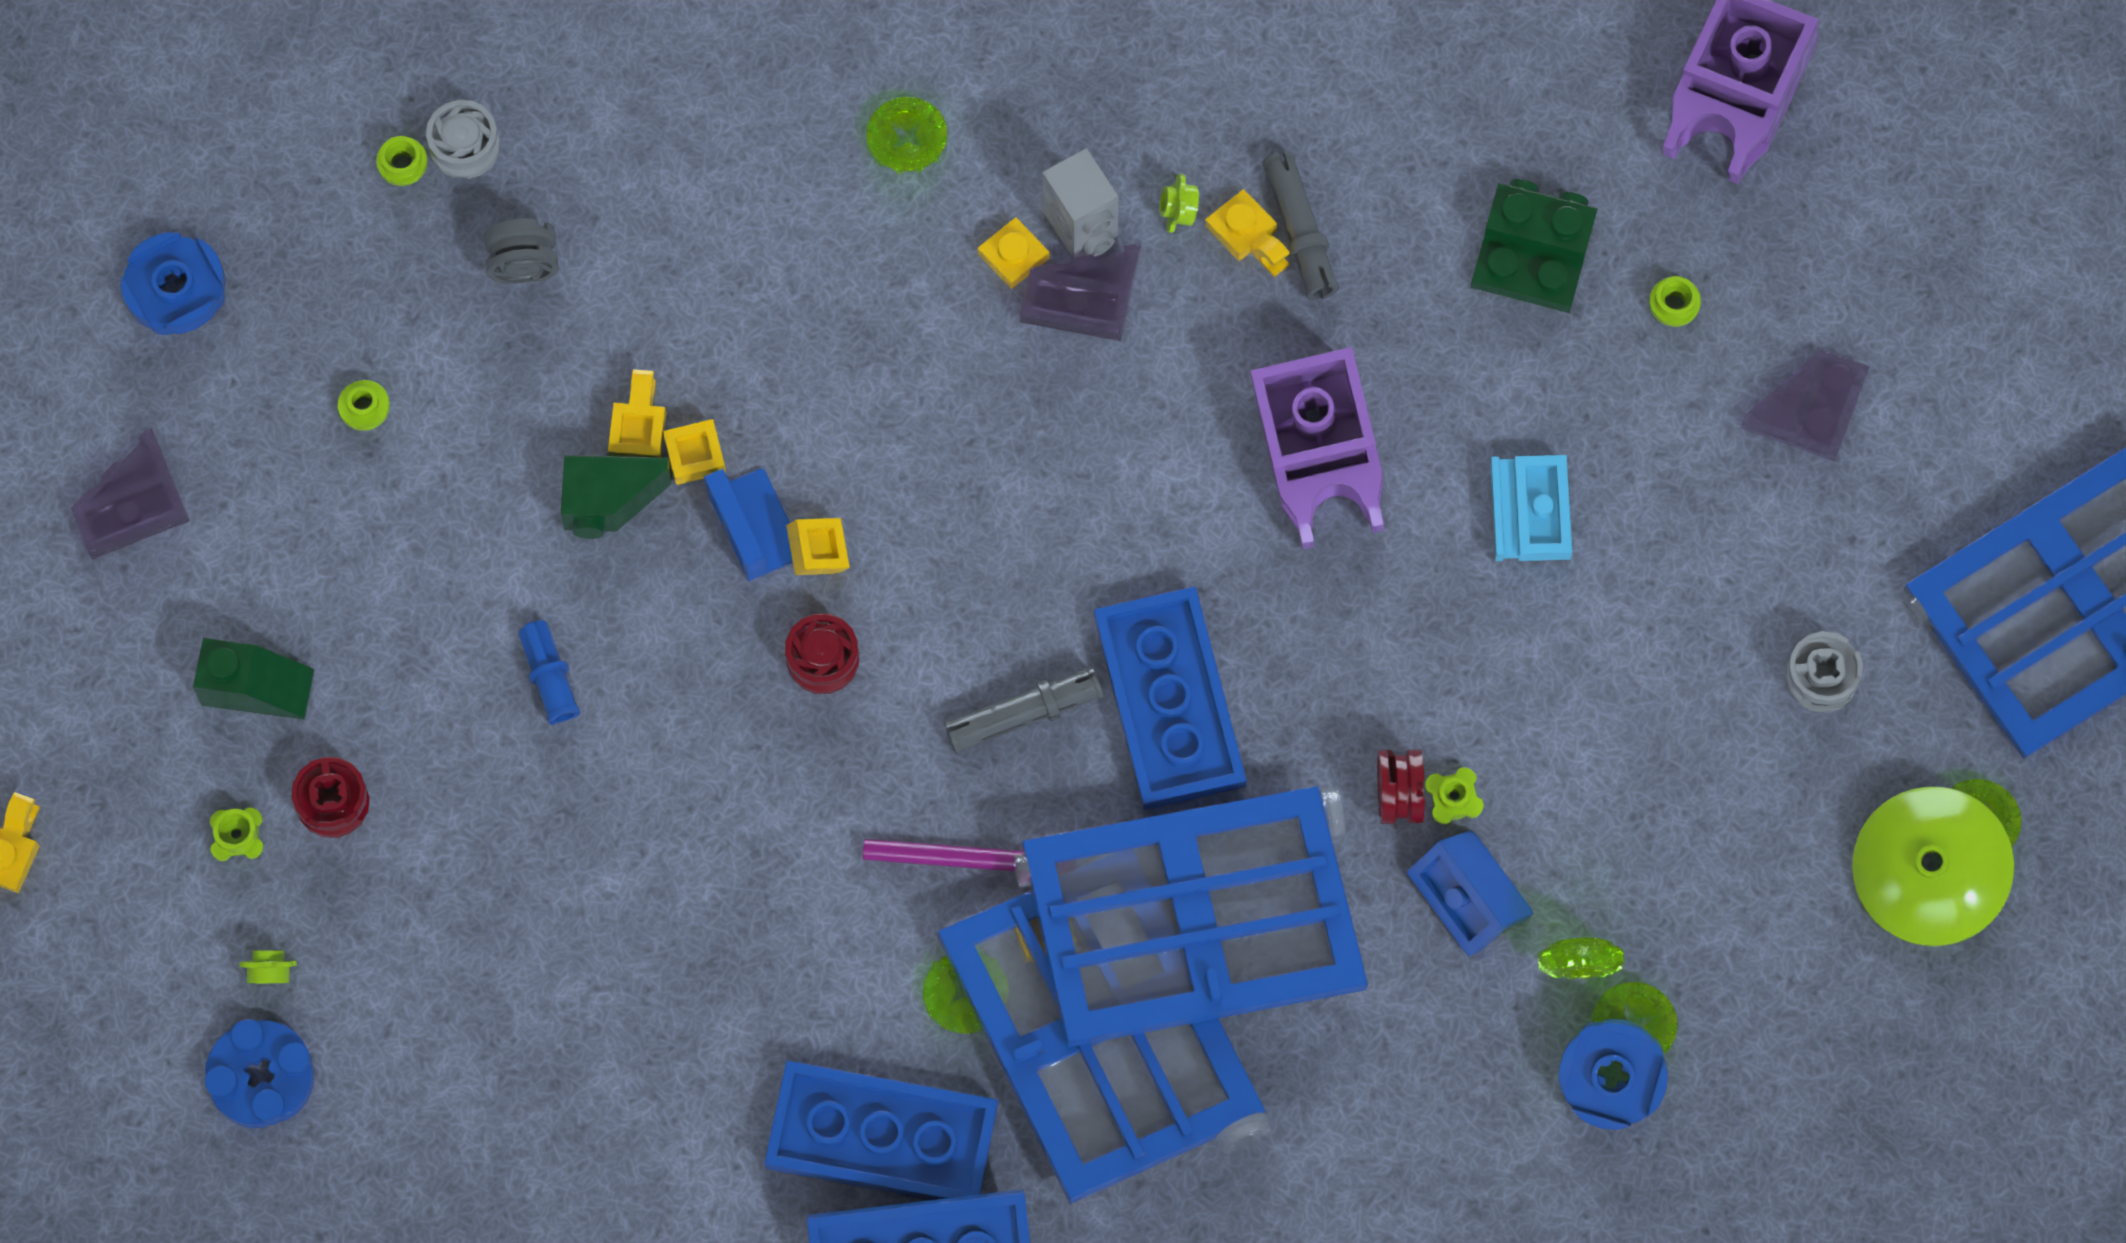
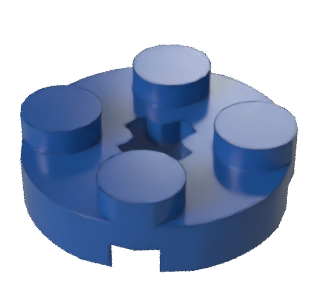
[120,232,226,335]
[205,1019,315,1129]
[1559,1019,1668,1130]

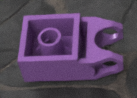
[1663,0,1819,185]
[1251,347,1384,550]

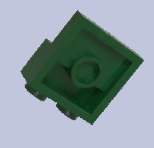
[1470,179,1598,313]

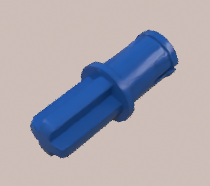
[519,620,581,725]

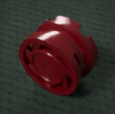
[785,614,859,694]
[1377,749,1425,824]
[291,757,370,838]

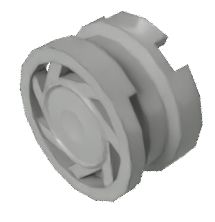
[426,100,500,179]
[1785,631,1863,713]

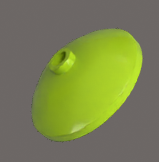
[1852,787,2014,947]

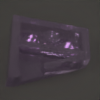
[1020,244,1141,341]
[1741,349,1870,462]
[71,428,190,560]

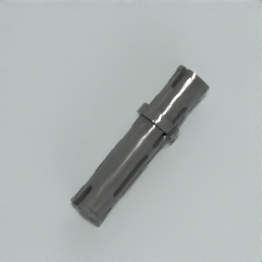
[1263,151,1339,300]
[944,666,1103,754]

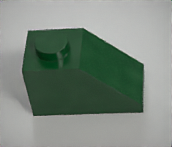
[561,455,672,539]
[193,638,315,720]

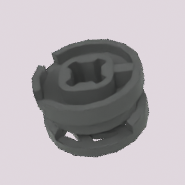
[484,218,559,285]

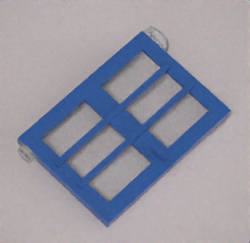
[1901,447,2126,759]
[1014,786,1368,1047]
[937,849,1272,1204]

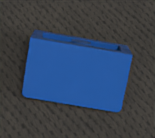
[704,469,793,582]
[1406,831,1533,957]

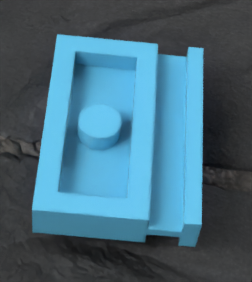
[1490,455,1572,561]

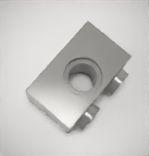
[1042,148,1119,260]

